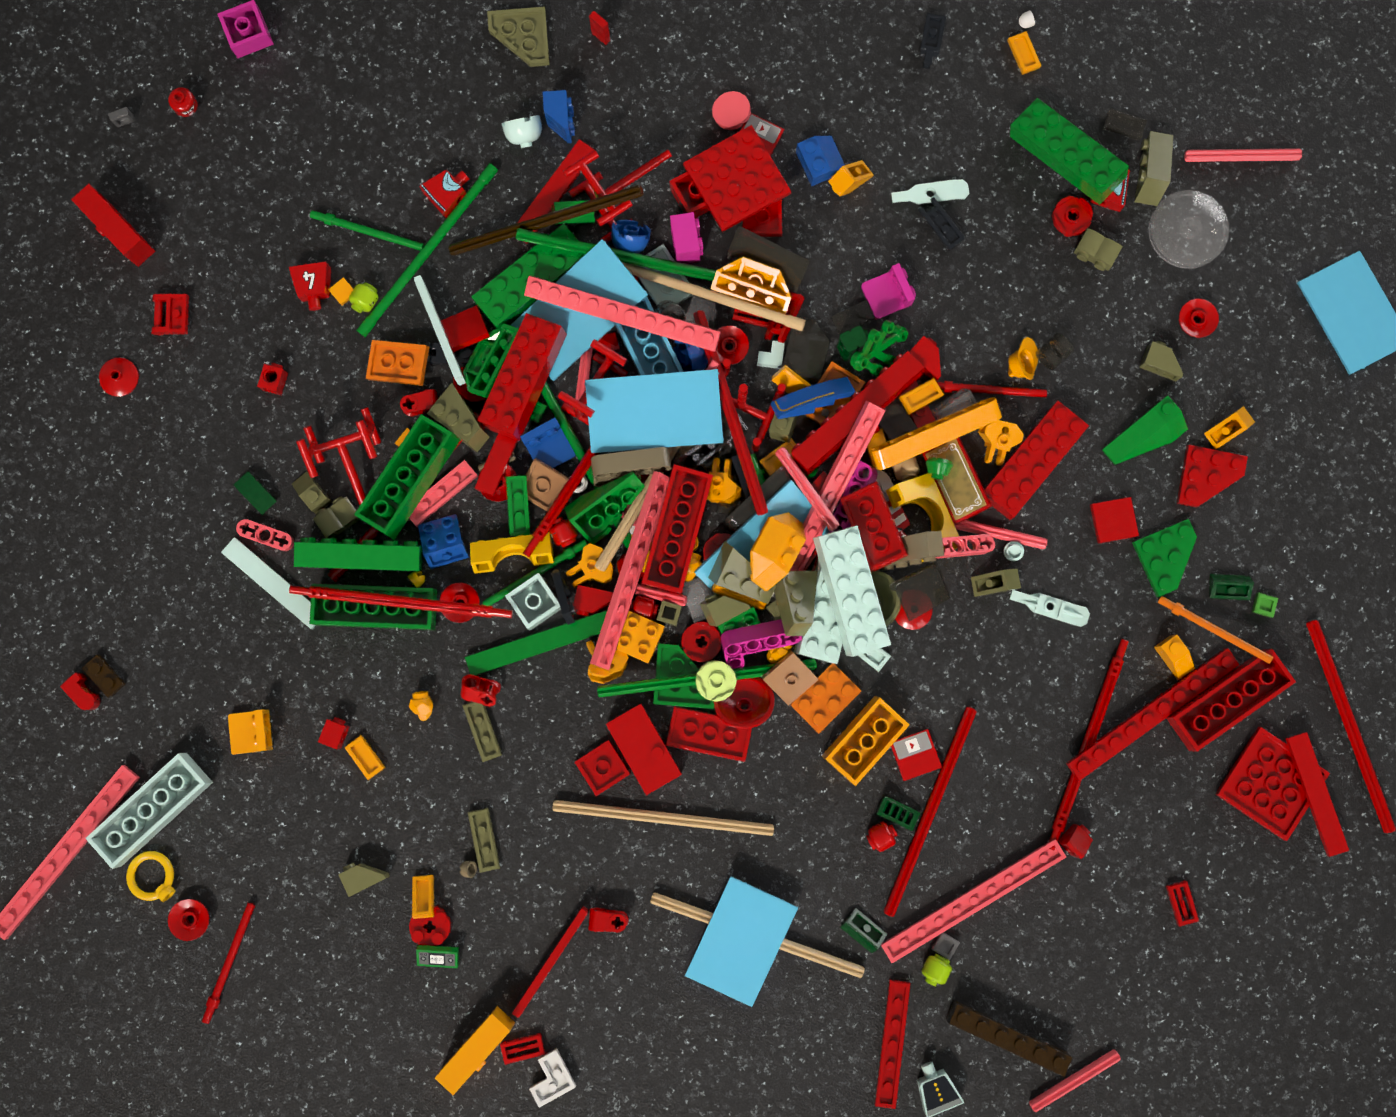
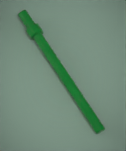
[310,210,424,251]
[482,539,588,606]

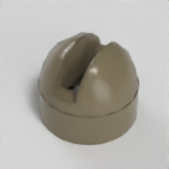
[459,861,477,878]

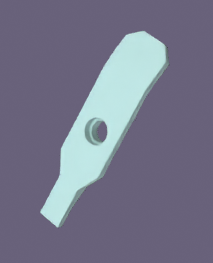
[891,179,969,204]
[1010,590,1090,627]

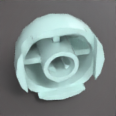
[502,115,542,148]

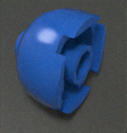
[611,220,651,253]
[673,340,708,372]

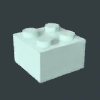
[505,573,561,630]

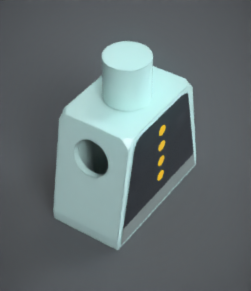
[917,1062,964,1117]

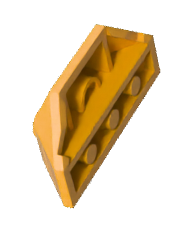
[711,256,791,314]
[750,512,806,591]

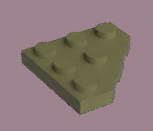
[487,7,550,67]

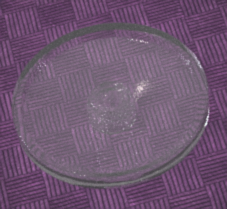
[1149,190,1229,269]

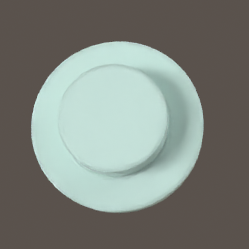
[1004,541,1024,561]

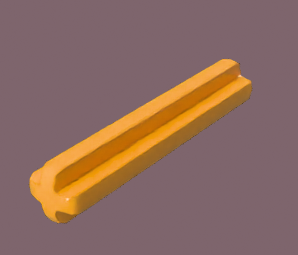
[712,583,766,610]

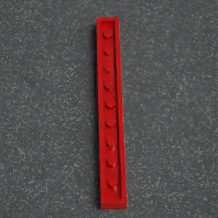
[1066,648,1239,781]

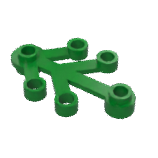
[850,320,908,376]

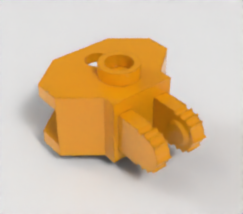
[978,420,1024,466]
[707,458,742,504]
[566,544,613,587]
[586,637,629,684]

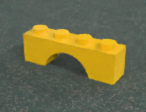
[470,532,554,574]

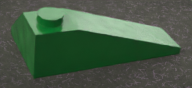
[1102,396,1188,465]
[564,471,645,545]

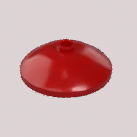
[714,677,775,729]

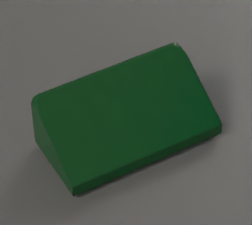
[1209,574,1254,600]
[840,908,887,953]

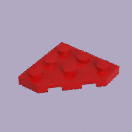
[1176,445,1248,507]

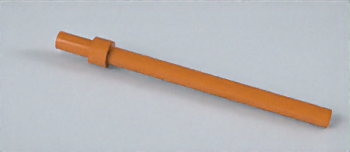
[1158,596,1273,664]

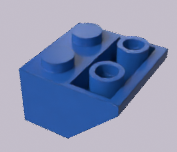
[543,90,575,143]

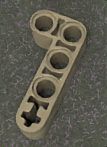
[591,447,672,487]

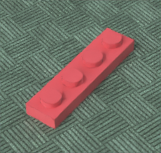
[409,460,478,527]

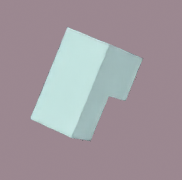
[757,341,785,369]

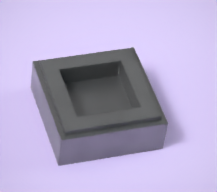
[108,107,136,127]
[931,932,960,960]

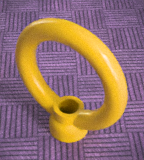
[126,851,176,902]

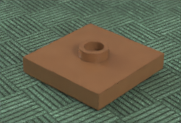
[526,458,569,512]
[762,650,819,706]

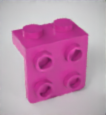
[861,263,916,319]

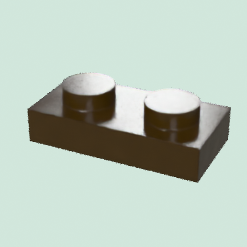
[82,655,126,698]

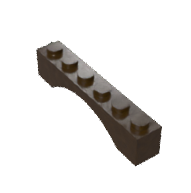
[945,1000,1073,1077]

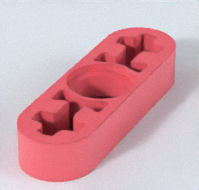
[236,519,294,551]

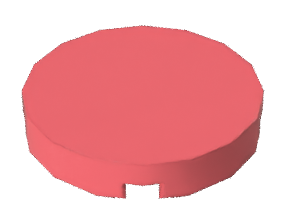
[712,91,751,130]

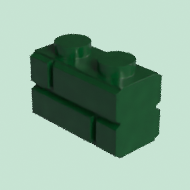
[836,326,869,361]

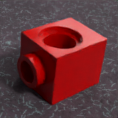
[257,363,288,396]
[318,717,350,749]

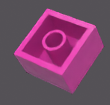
[218,0,274,58]
[670,212,703,264]

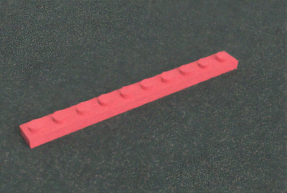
[524,276,721,352]
[790,401,886,571]
[590,471,669,670]
[0,765,140,940]
[881,839,1066,963]

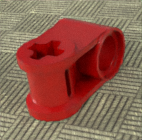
[400,389,438,417]
[460,674,501,707]
[588,908,629,932]

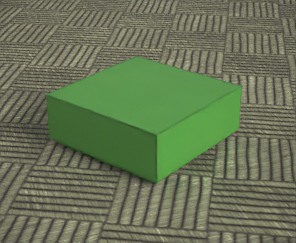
[1252,593,1278,618]

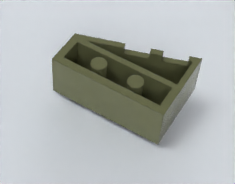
[1134,131,1173,206]
[427,383,489,452]
[708,541,776,604]
[774,571,818,636]

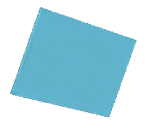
[1297,251,1396,375]
[685,876,798,1007]

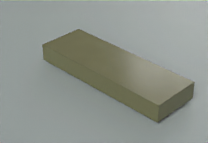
[462,702,502,762]
[468,808,501,873]

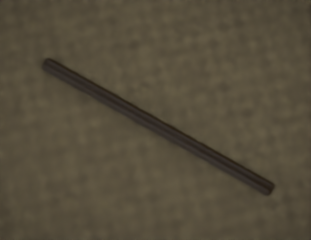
[448,185,644,256]

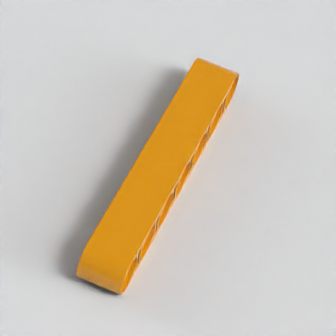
[871,397,1002,470]

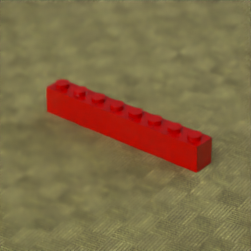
[791,351,925,476]

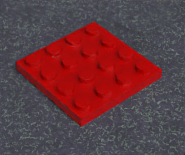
[683,125,791,232]
[1215,727,1330,841]

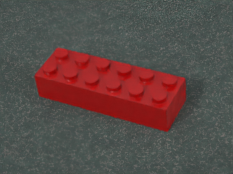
[477,313,567,441]
[984,401,1089,520]
[641,464,713,594]
[1166,648,1296,752]

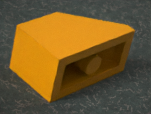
[828,160,874,196]
[1204,406,1255,449]
[1154,635,1195,680]

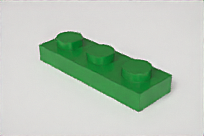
[505,475,530,536]

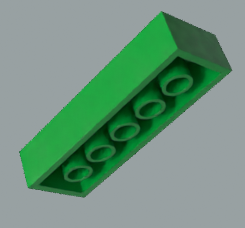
[1010,98,1129,205]
[471,223,586,329]
[354,414,460,540]
[294,537,423,571]
[309,584,437,630]

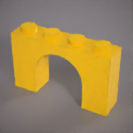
[885,473,959,562]

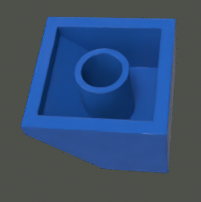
[796,136,845,186]

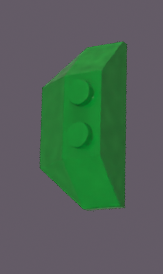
[463,323,519,398]

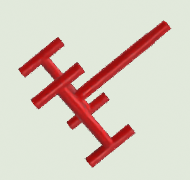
[563,150,672,244]
[558,339,628,425]
[722,359,786,452]
[296,407,381,505]

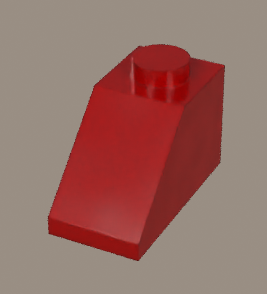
[910,336,941,382]
[574,585,613,616]
[1058,824,1093,859]

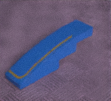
[770,377,855,419]

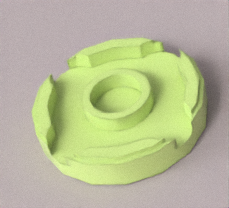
[695,660,737,702]

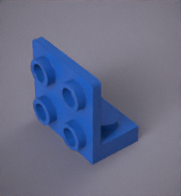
[520,418,576,468]
[418,514,469,569]

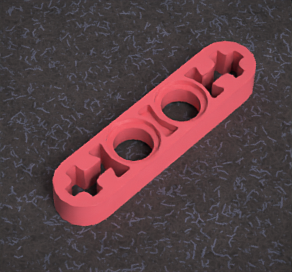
[936,534,995,558]

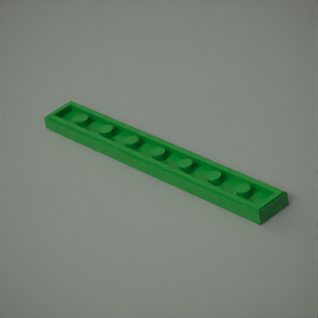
[465,610,607,675]

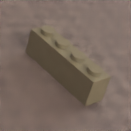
[882,531,944,571]

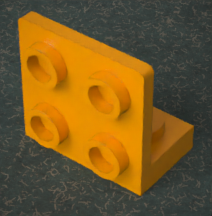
[616,611,665,664]
[228,709,273,755]

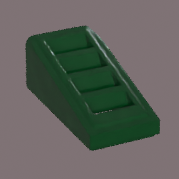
[875,795,921,831]

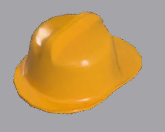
[1008,337,1038,380]

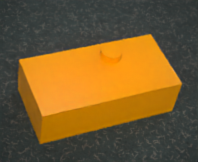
[822,696,909,786]
[435,1006,515,1095]

